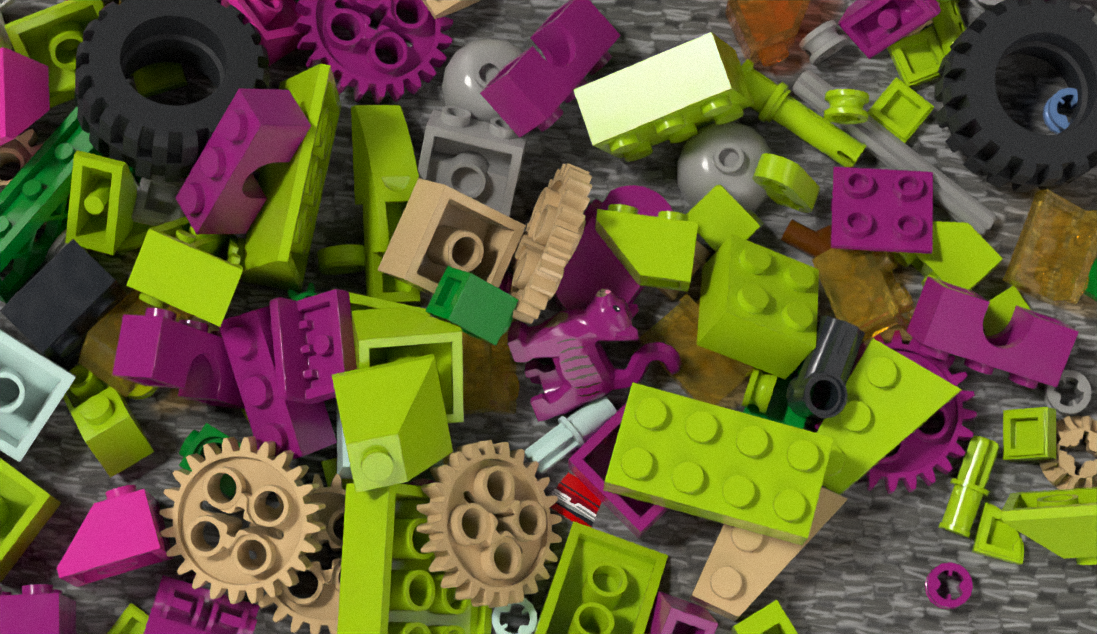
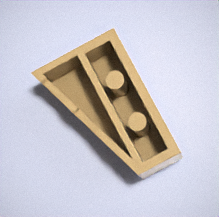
[689,487,848,621]

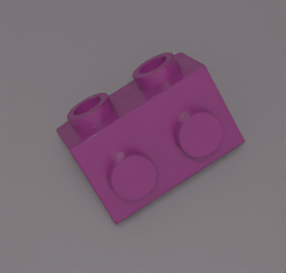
[270,289,357,404]

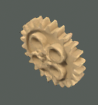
[509,163,592,324]
[159,436,327,604]
[416,440,562,608]
[249,474,346,634]

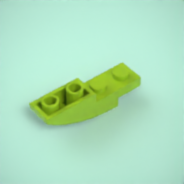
[351,105,420,302]

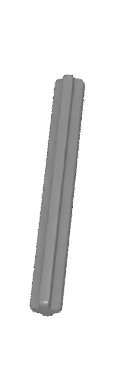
[792,70,997,237]

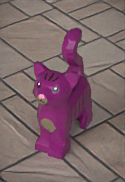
[508,289,682,422]

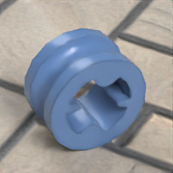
[1043,88,1078,134]

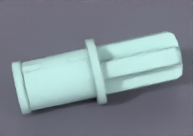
[525,396,617,473]

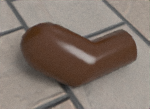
[781,219,849,260]

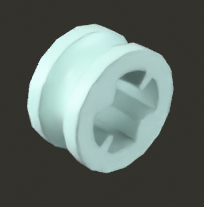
[492,598,537,634]

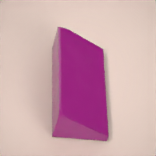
[838,0,941,59]

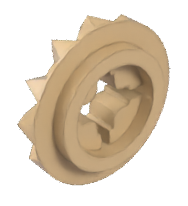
[1039,415,1097,489]

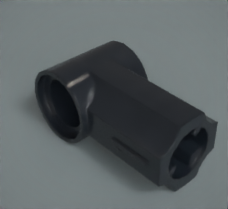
[786,316,865,418]

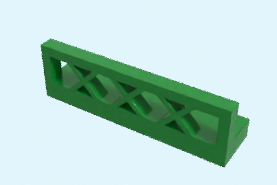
[0,106,104,304]

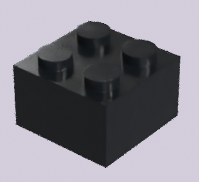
[0,239,131,367]

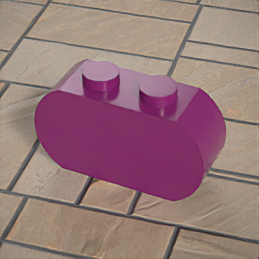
[554,185,673,311]

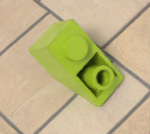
[595,204,698,292]
[890,221,1003,290]
[63,355,154,478]

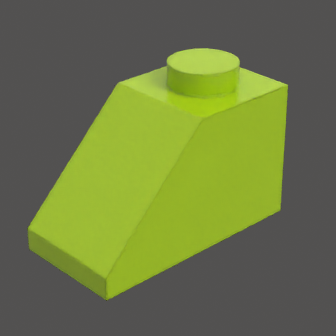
[65,150,138,255]

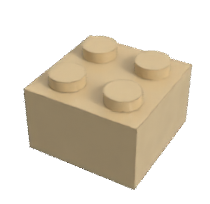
[378,178,526,296]

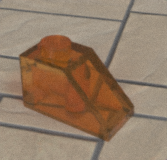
[725,0,811,67]

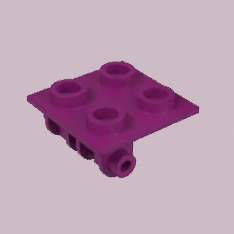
[831,167,933,254]
[143,575,260,634]

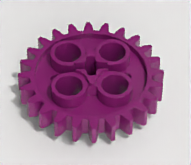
[293,0,453,104]
[813,330,977,494]

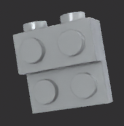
[418,105,529,217]

